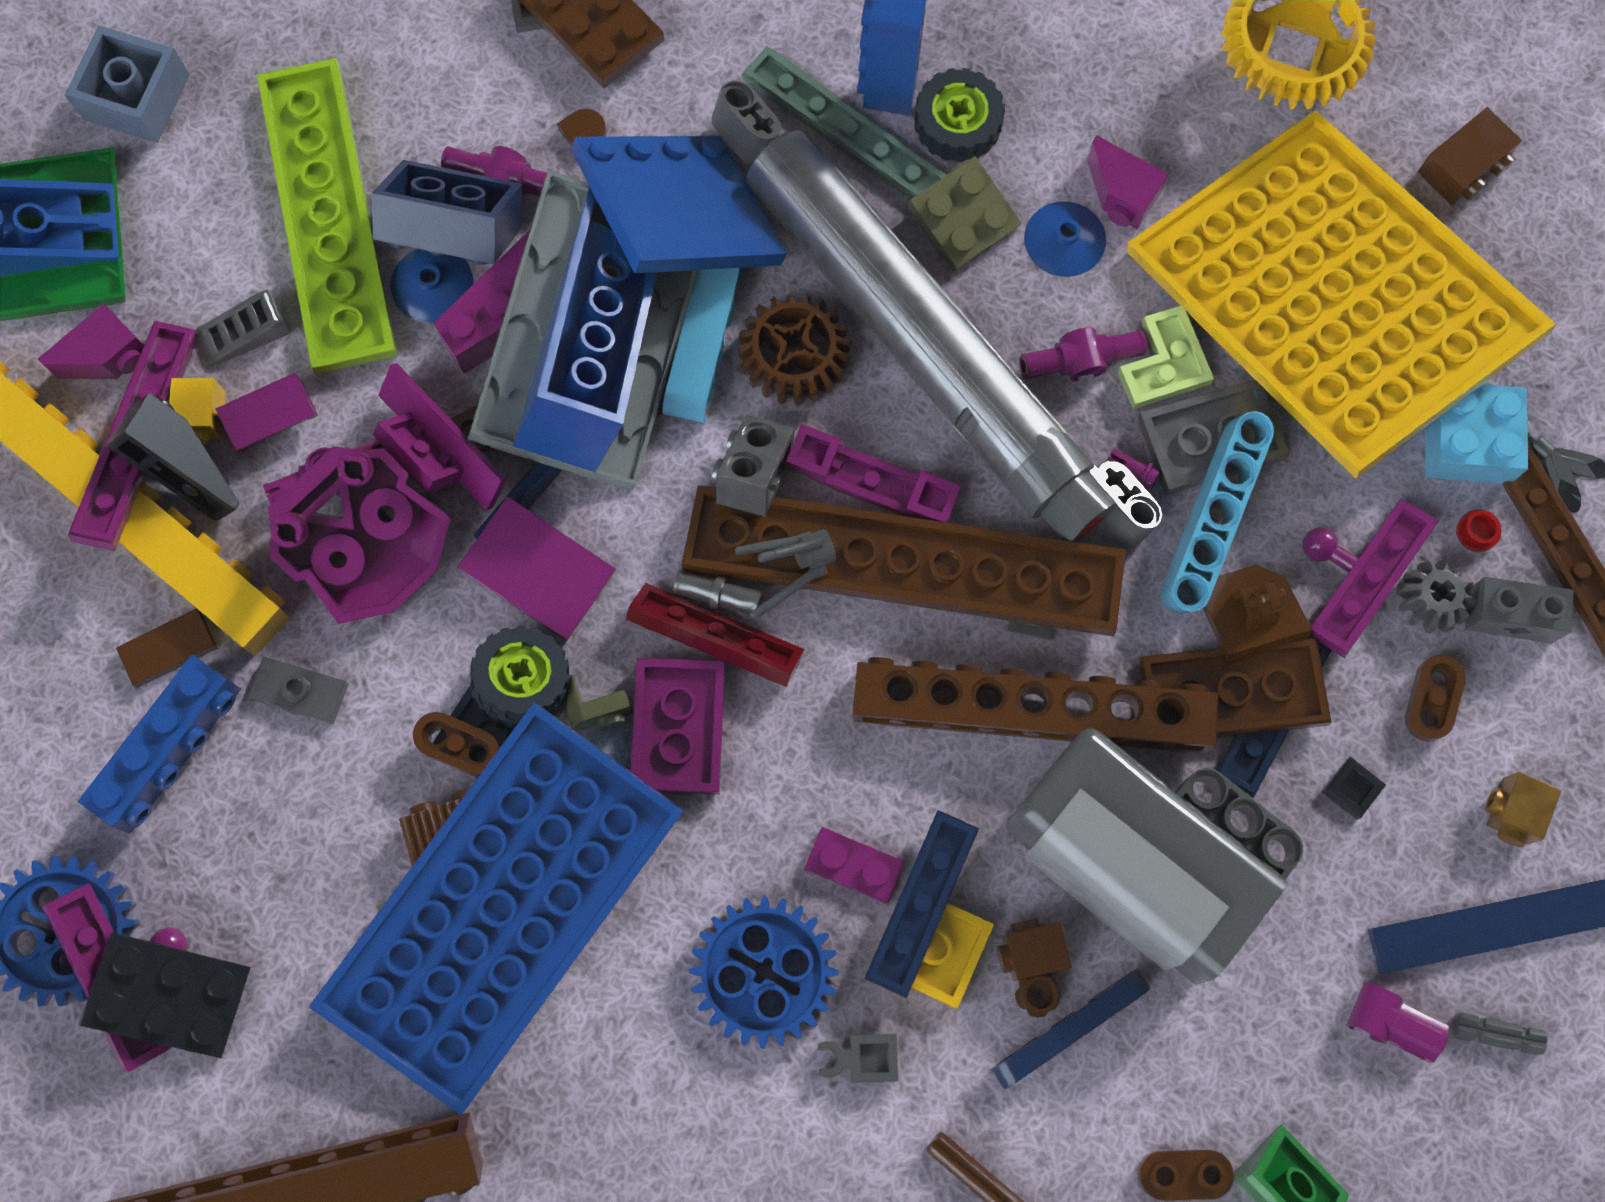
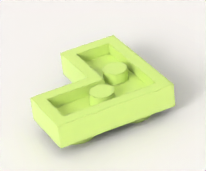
[1118,305,1214,410]

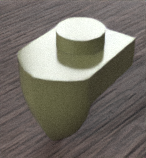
[566,674,633,730]

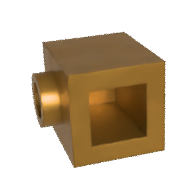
[1485,771,1562,847]

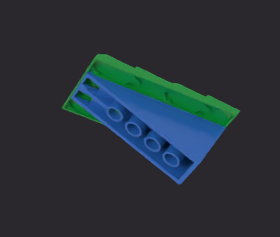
[0,147,126,321]

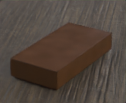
[116,608,218,688]

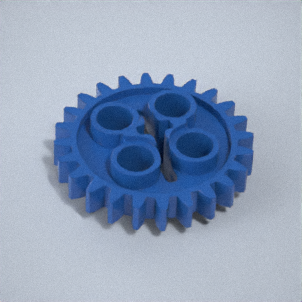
[0,856,139,1007]
[689,896,838,1048]

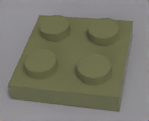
[906,156,1022,271]

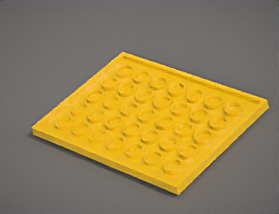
[1126,110,1556,479]

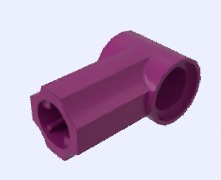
[1346,982,1449,1063]

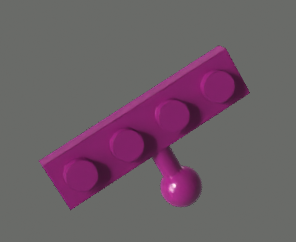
[1302,498,1439,658]
[42,883,187,1073]

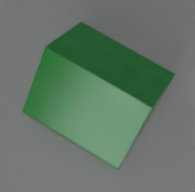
[1234,1124,1349,1202]

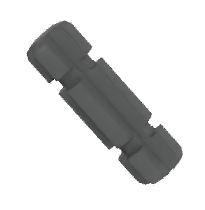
[1452,1013,1548,1055]

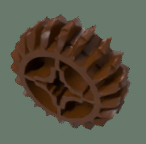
[737,292,851,406]

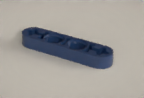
[991,969,1151,1089]

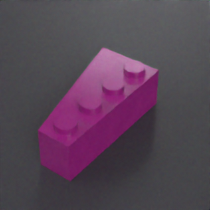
[433,230,530,373]

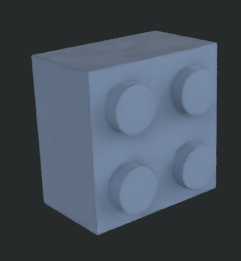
[65,25,190,143]

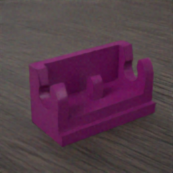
[215,373,318,452]

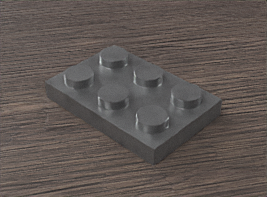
[1137,379,1290,495]

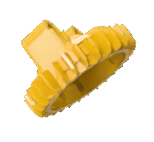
[1221,0,1377,110]

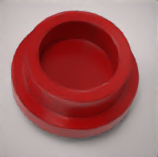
[1456,509,1501,552]

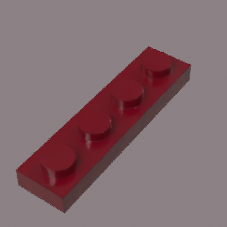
[626,583,804,687]

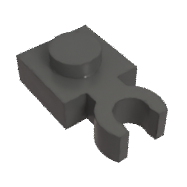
[818,1034,898,1083]

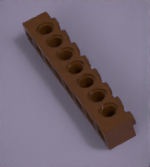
[853,657,1218,754]

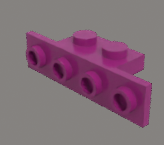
[373,363,507,510]

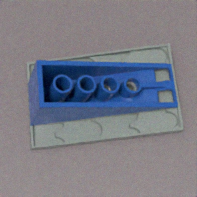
[467,170,698,490]

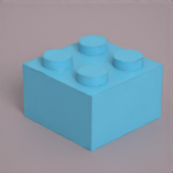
[1425,384,1528,484]

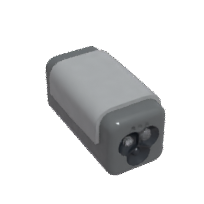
[1008,728,1303,985]

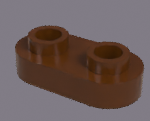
[1405,654,1466,742]
[413,712,500,777]
[1137,1149,1234,1201]

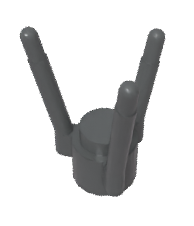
[735,529,836,619]

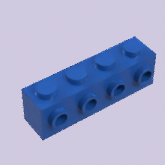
[857,0,927,116]
[77,655,241,833]

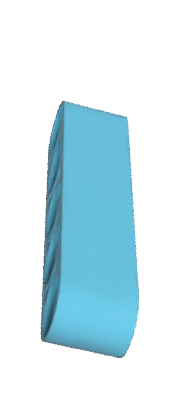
[663,267,745,423]
[1160,411,1274,614]

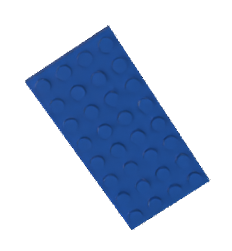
[309,702,683,1114]

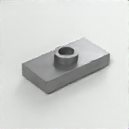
[248,656,349,725]

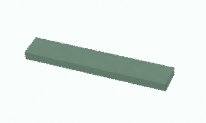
[742,46,948,200]

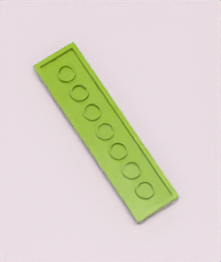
[257,58,398,374]

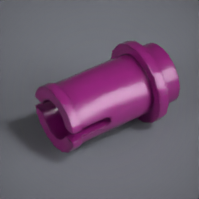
[1105,448,1160,493]

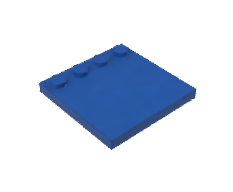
[571,135,787,273]

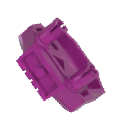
[268,446,451,624]

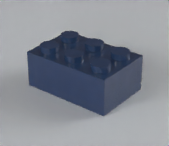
[372,160,522,265]

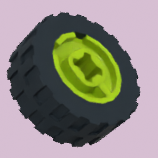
[914,68,1005,162]
[470,626,569,729]

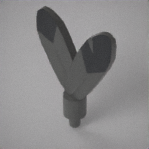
[1528,432,1605,513]

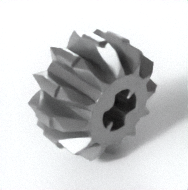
[1396,560,1476,633]

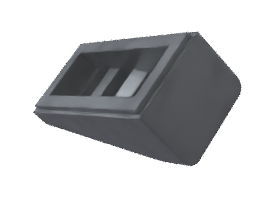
[196,289,290,367]

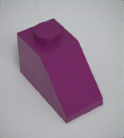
[1087,135,1169,230]
[38,304,144,379]

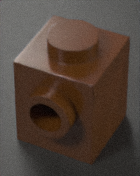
[997,918,1072,982]

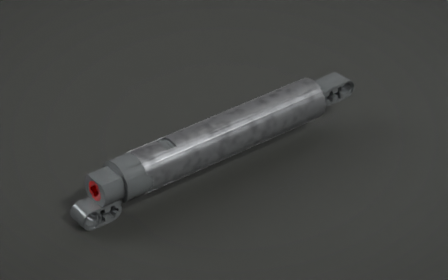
[711,80,1162,548]

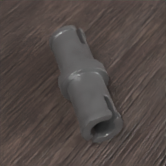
[673,568,764,614]

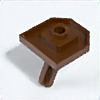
[1203,565,1312,661]

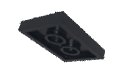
[79,932,251,1059]

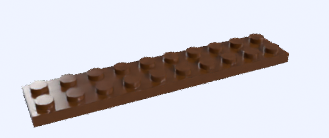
[682,485,1126,637]

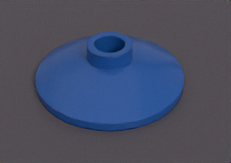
[1024,201,1106,277]
[390,249,473,322]

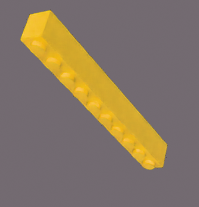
[0,361,291,657]

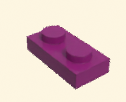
[804,827,905,904]

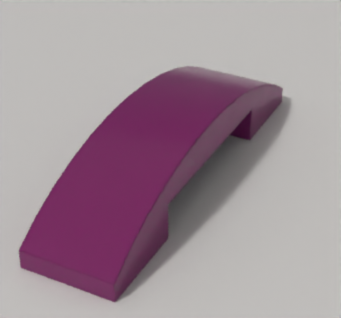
[785,424,961,523]

